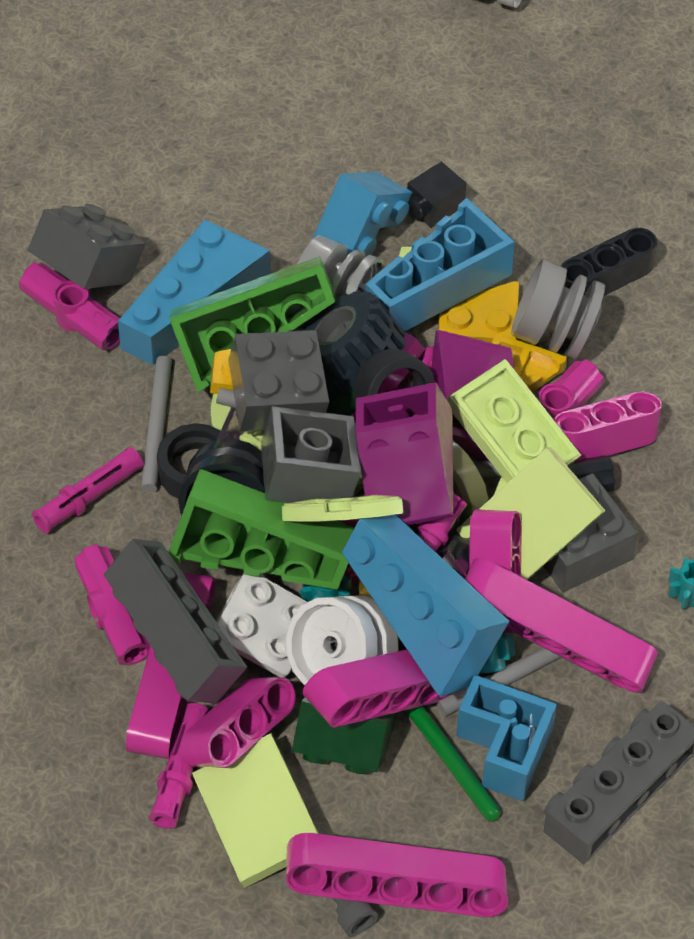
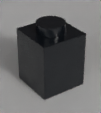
[407,161,466,228]

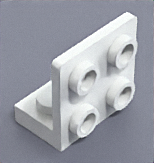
[216,574,307,678]

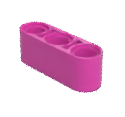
[554,392,662,460]
[469,509,521,634]
[181,678,296,767]

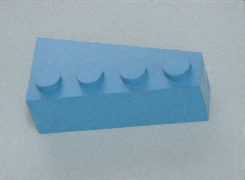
[365,198,515,332]
[118,220,270,365]
[342,515,509,697]

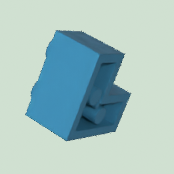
[312,171,413,257]
[456,675,557,801]

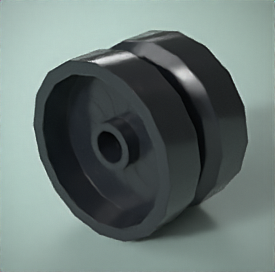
[178,438,265,516]

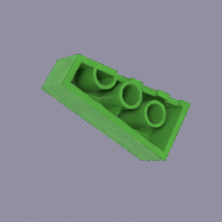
[169,256,335,393]
[168,469,355,590]

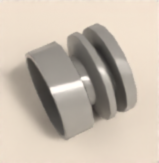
[297,235,384,319]
[511,259,605,360]

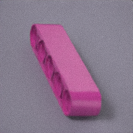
[465,558,658,693]
[126,572,216,759]
[303,649,453,727]
[286,833,508,917]

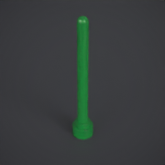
[405,706,501,822]

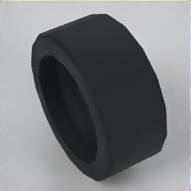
[353,349,435,403]
[157,423,229,499]

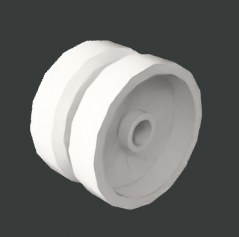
[286,595,398,685]

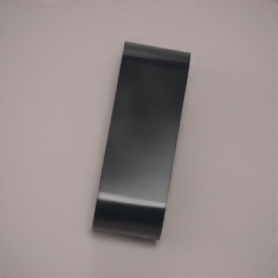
[561,227,657,296]

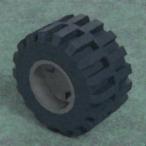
[303,291,405,398]

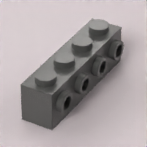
[103,538,247,703]
[543,700,694,865]

